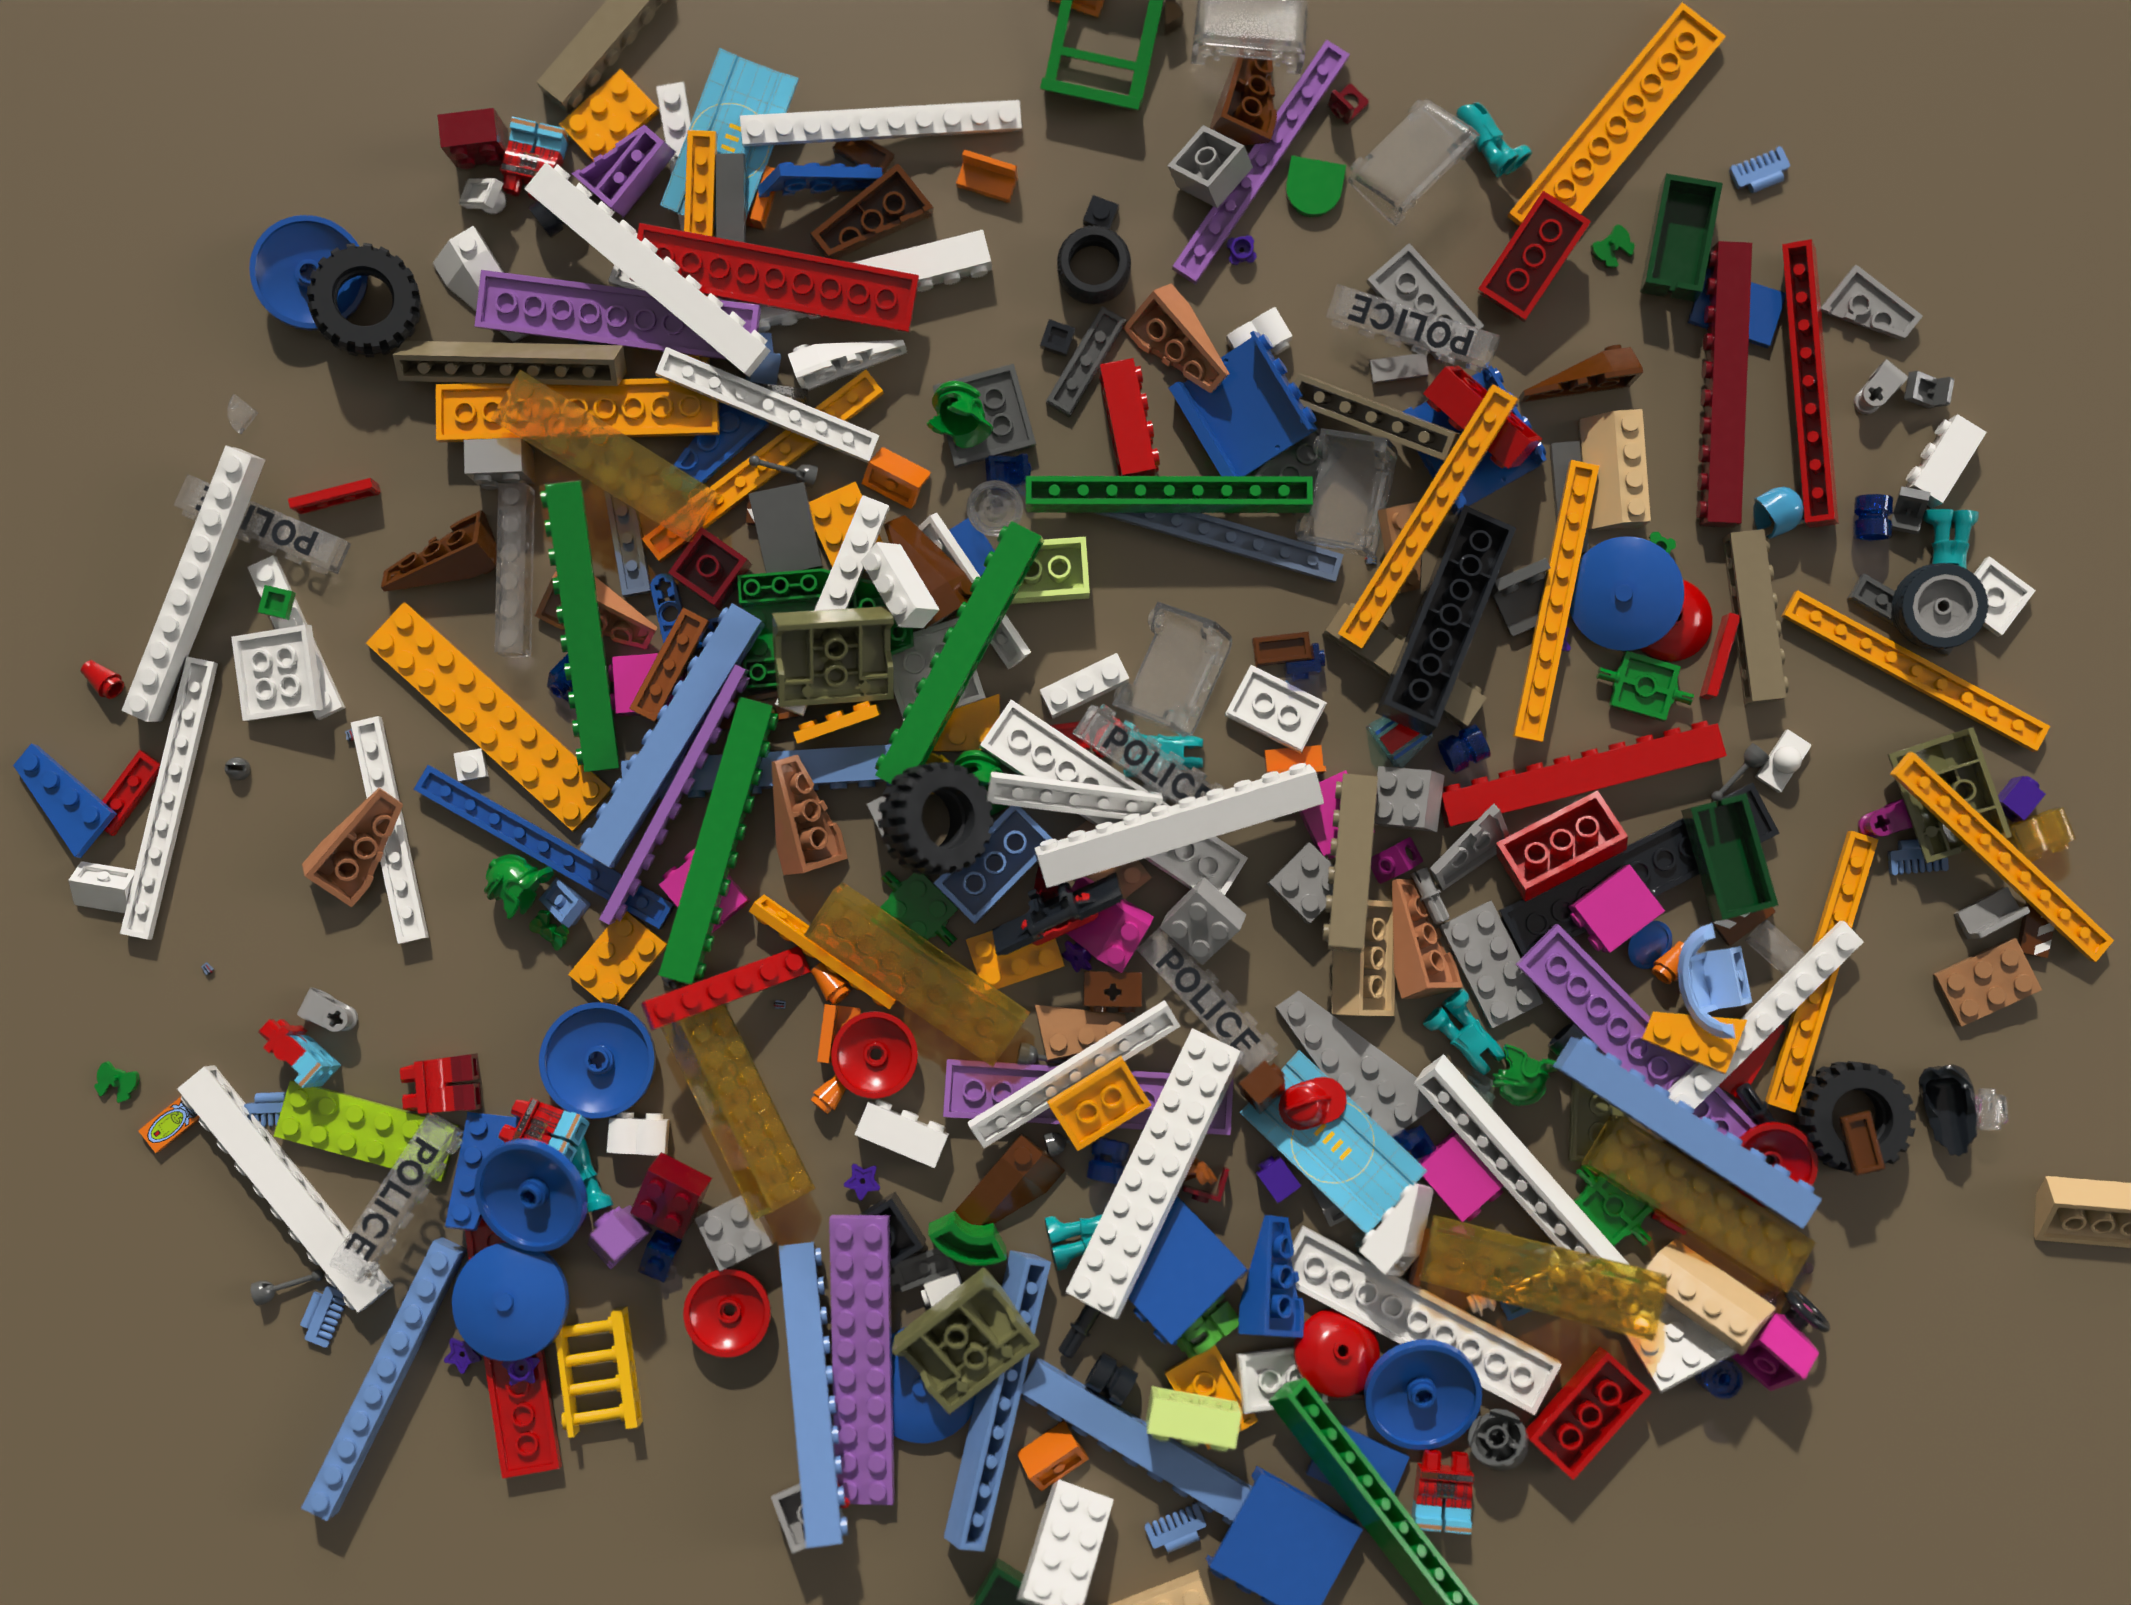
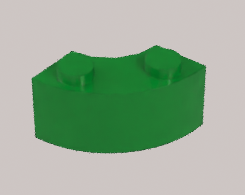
[928,1211,1007,1266]

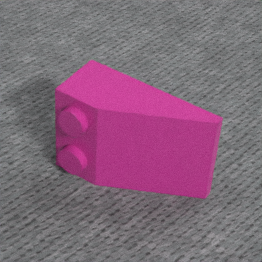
[1066,876,1154,973]

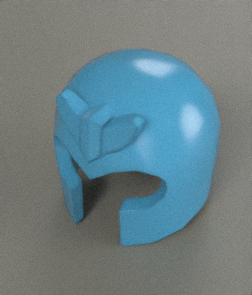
[1753,487,1805,539]

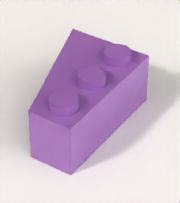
[572,125,676,217]
[588,1205,653,1270]

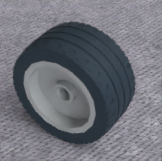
[1891,563,1988,649]

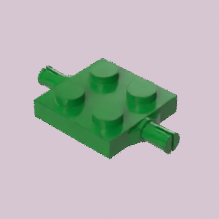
[1596,651,1694,722]
[878,871,959,949]
[1573,1163,1655,1246]

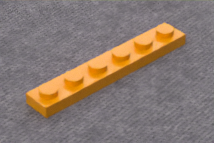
[749,894,904,1010]

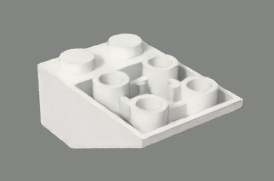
[1359,1183,1434,1277]

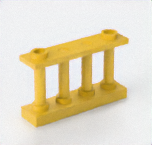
[553,1306,643,1438]

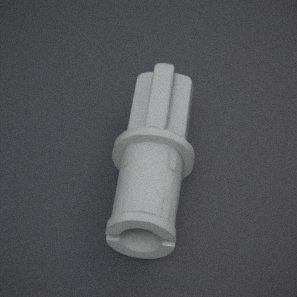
[1410,867,1449,924]

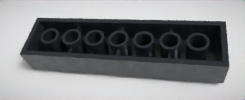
[1376,505,1516,736]

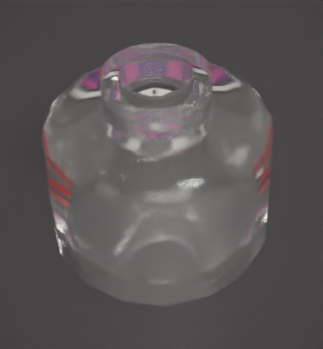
[1975,1088,2009,1130]

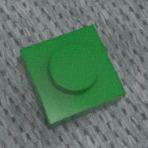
[258,585,296,620]

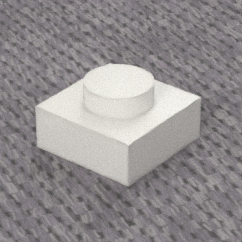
[453,748,489,782]

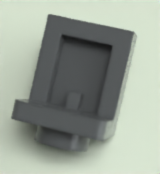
[1904,371,1954,409]
[1890,486,1931,535]

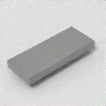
[1369,353,1429,383]

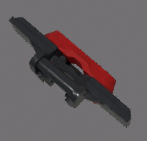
[992,872,1123,956]

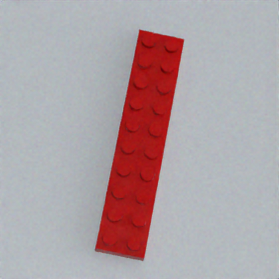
[630,223,920,333]
[464,1218,562,1479]

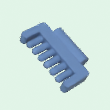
[1729,146,1790,193]
[1887,839,1949,875]
[244,1092,286,1127]
[300,1285,346,1347]
[1145,1502,1206,1553]

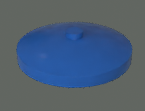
[249,215,368,330]
[1570,536,1685,651]
[539,1002,656,1118]
[474,1139,587,1252]
[452,1242,569,1361]
[891,1327,977,1443]
[1364,1339,1482,1450]

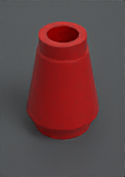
[81,660,124,699]

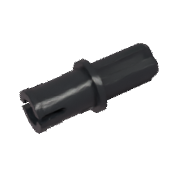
[1736,1083,1777,1125]
[1058,1303,1102,1358]

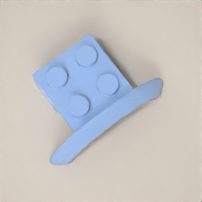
[1678,923,1752,1039]

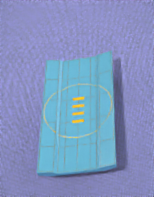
[660,48,799,228]
[1240,1050,1427,1234]

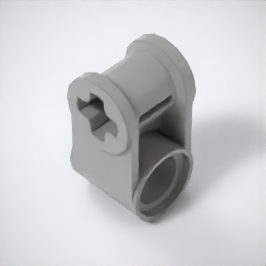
[1854,359,1908,415]
[297,987,358,1032]

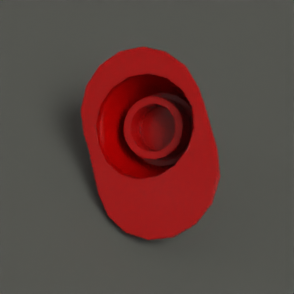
[1278,1077,1347,1131]

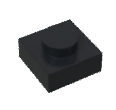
[1083,195,1119,230]
[1040,319,1076,357]

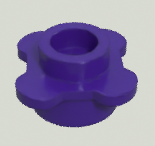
[1227,235,1257,265]

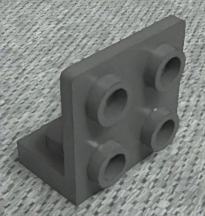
[1491,558,1551,637]

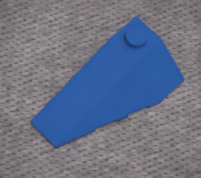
[1238,1215,1304,1338]

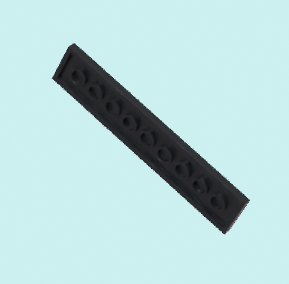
[1498,783,1780,957]

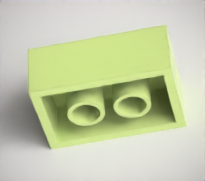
[1011,537,1090,604]
[1146,1386,1242,1452]

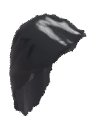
[1918,1064,1978,1157]

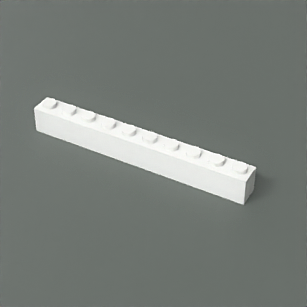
[524,162,771,377]
[716,230,992,333]
[121,445,265,722]
[1035,763,1324,888]
[1414,1054,1637,1303]
[177,1065,393,1312]

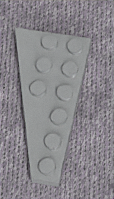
[1275,990,1434,1137]

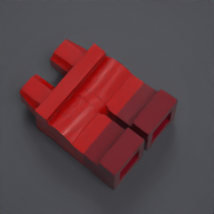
[400,1053,482,1114]

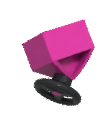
[1731,1286,1830,1391]

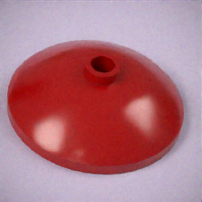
[1639,580,1713,662]
[831,1011,918,1099]
[1735,1122,1818,1208]
[683,1268,771,1357]
[1294,1308,1380,1398]

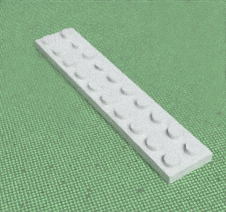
[979,700,1248,895]
[1066,1028,1244,1319]
[1291,1225,1562,1415]

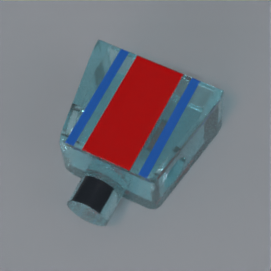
[1366,717,1433,768]

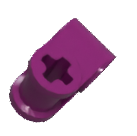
[1858,799,1913,838]

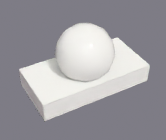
[459,178,506,214]
[1755,730,1812,793]

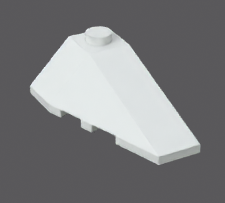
[433,226,528,343]
[788,340,907,392]

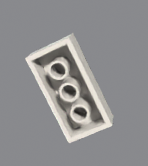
[1017,1480,1114,1605]

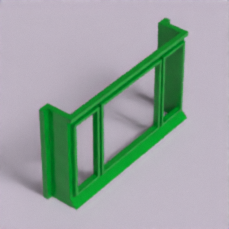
[1040,0,1164,111]

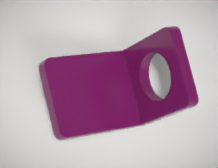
[1370,837,1423,884]

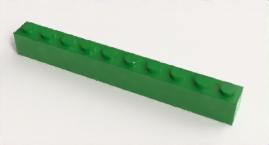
[1026,476,1313,513]
[540,481,620,772]
[875,521,1044,784]
[658,697,779,985]
[1268,1378,1479,1605]

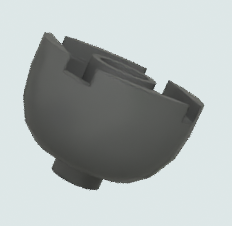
[1468,1409,1529,1472]

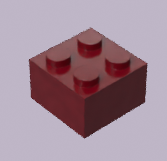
[437,108,509,169]
[668,527,752,610]
[630,1152,712,1239]

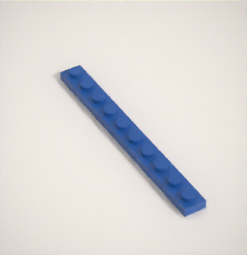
[414,765,675,929]

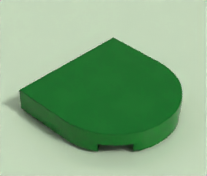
[1285,156,1346,217]

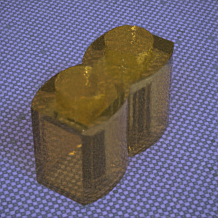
[2006,807,2076,862]

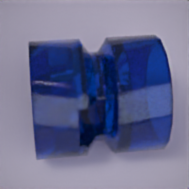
[1853,494,1893,541]
[1437,724,1491,774]
[1086,1137,1130,1184]
[1695,1359,1743,1399]

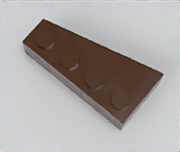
[810,163,934,260]

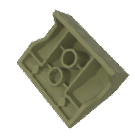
[772,606,894,707]
[1888,727,2012,863]
[892,1267,1039,1414]

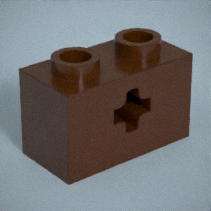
[1084,971,1142,1013]
[1239,1060,1285,1114]

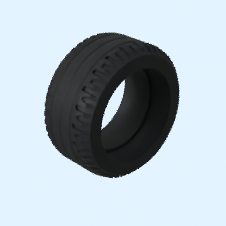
[1057,226,1131,304]

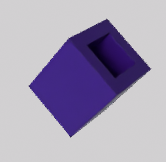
[1998,776,2046,822]
[1255,1155,1301,1203]

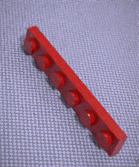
[641,946,810,1031]

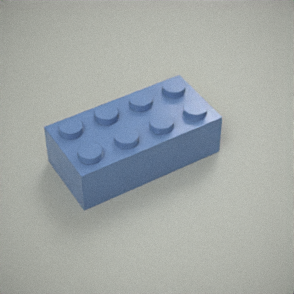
[934,806,1052,924]

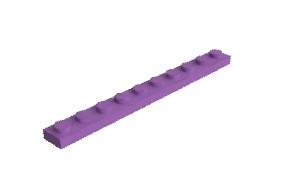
[1172,40,1350,284]
[599,664,750,925]

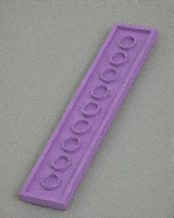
[475,270,761,360]
[1515,924,1757,1138]
[943,1059,1234,1135]
[829,1215,895,1505]

